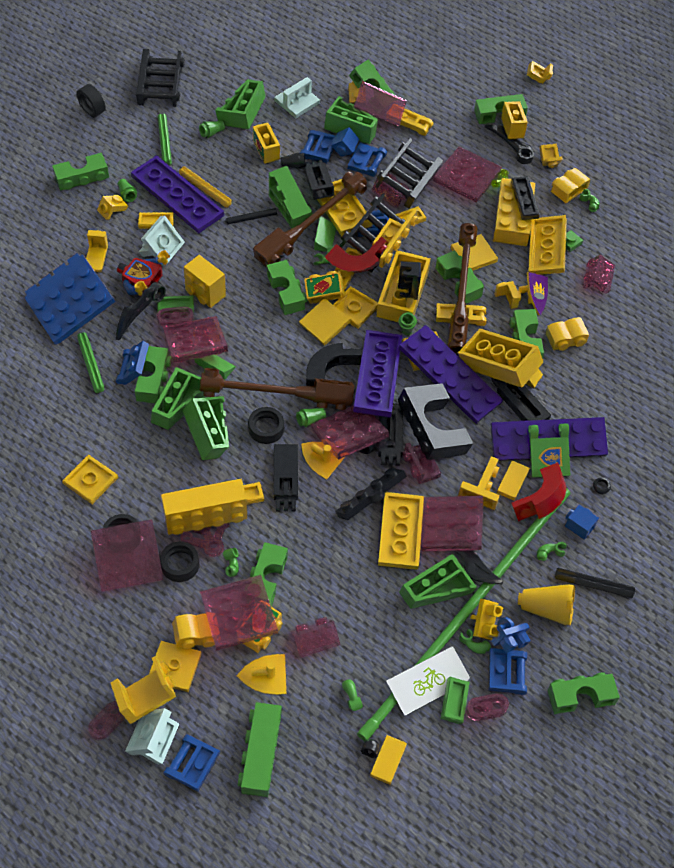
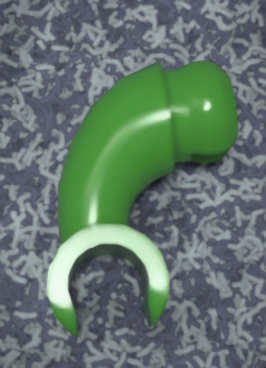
[579,189,600,212]
[313,247,333,265]
[537,542,567,561]
[223,548,239,577]
[459,629,491,654]
[342,679,363,711]

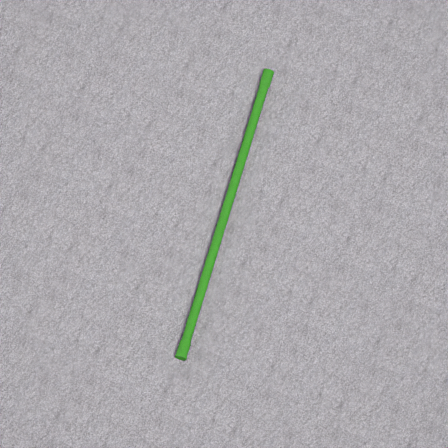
[357,488,571,741]

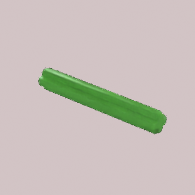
[157,114,172,165]
[77,332,104,393]

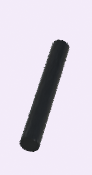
[226,208,277,225]

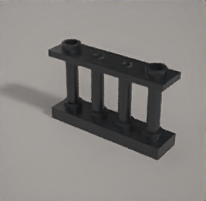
[136,49,185,107]
[375,138,443,209]
[339,193,405,273]

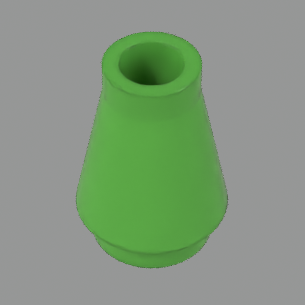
[199,120,225,138]
[118,179,137,202]
[399,312,417,335]
[296,408,326,427]

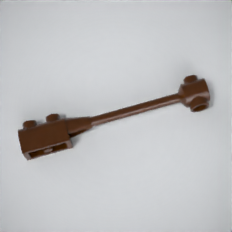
[253,171,367,267]
[447,223,477,356]
[200,368,354,410]

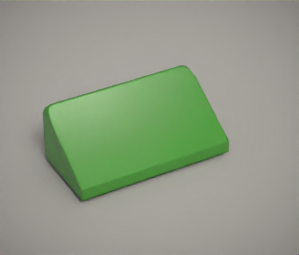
[314,217,336,252]
[194,349,236,380]

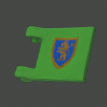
[528,424,570,477]

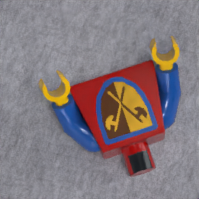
[117,250,170,296]

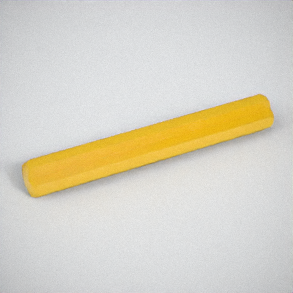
[179,166,232,208]

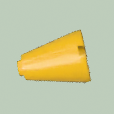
[518,584,575,625]

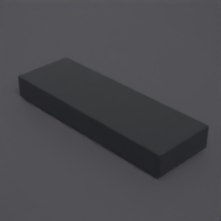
[511,176,540,220]

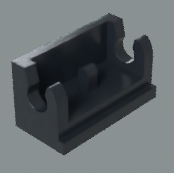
[398,261,421,300]

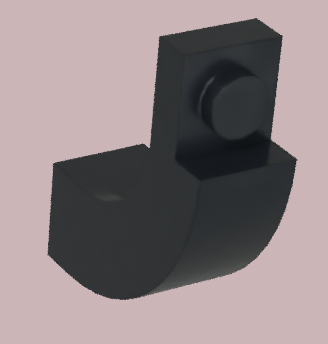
[306,343,362,386]

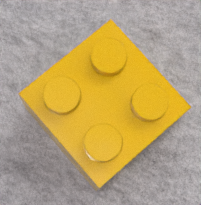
[184,255,226,308]

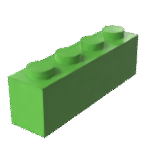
[238,702,282,797]

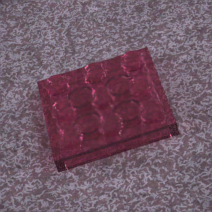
[433,147,502,203]
[163,316,228,363]
[311,405,389,460]
[421,496,484,551]
[91,519,163,592]
[200,575,278,651]

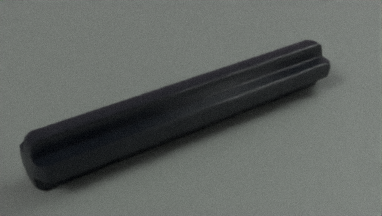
[555,568,635,598]

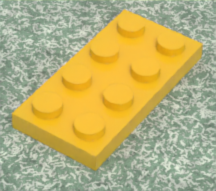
[317,179,373,236]
[529,215,567,275]
[378,492,424,570]

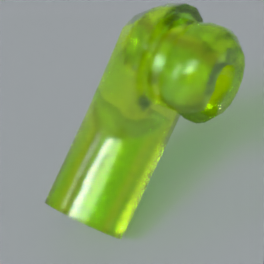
[491,169,509,188]

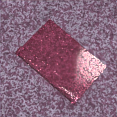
[354,81,407,126]

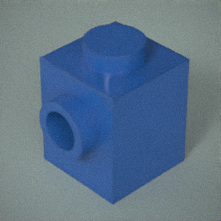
[331,127,359,157]
[565,505,599,540]

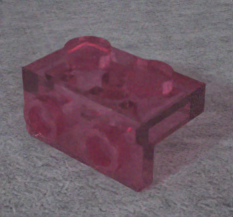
[372,174,410,208]
[583,254,615,294]
[403,442,441,484]
[291,617,341,658]

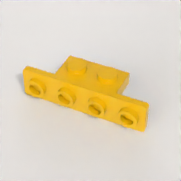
[372,208,418,268]

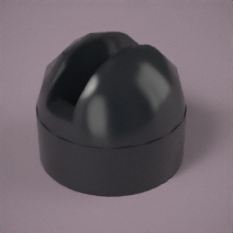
[361,739,379,758]

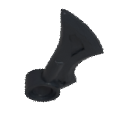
[485,124,534,165]
[116,282,166,340]
[452,524,503,585]

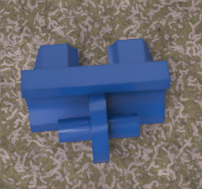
[491,617,531,653]

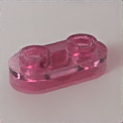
[157,307,194,327]
[466,693,509,721]
[88,701,125,740]

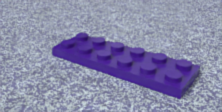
[131,155,225,234]
[399,325,503,424]
[353,330,402,417]
[490,417,608,461]

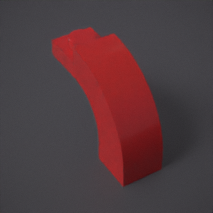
[325,236,389,273]
[511,462,566,521]

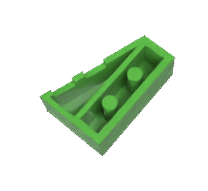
[215,79,266,129]
[324,96,378,144]
[269,166,312,228]
[151,367,205,430]
[182,396,229,460]
[399,554,476,609]

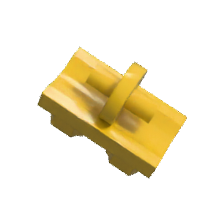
[470,599,503,640]

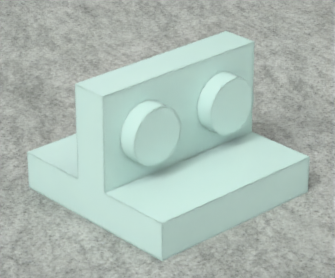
[274,77,320,118]
[139,215,185,266]
[125,708,179,764]

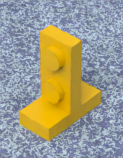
[458,456,500,510]

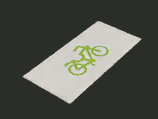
[386,646,470,715]

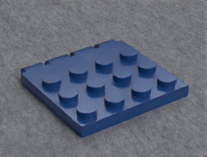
[24,253,116,345]

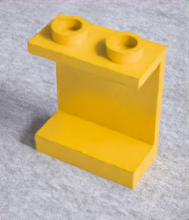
[111,656,176,724]

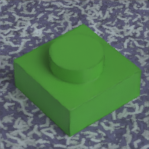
[566,230,583,252]

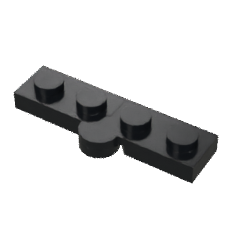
[335,468,407,520]

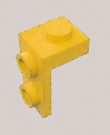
[86,230,108,272]

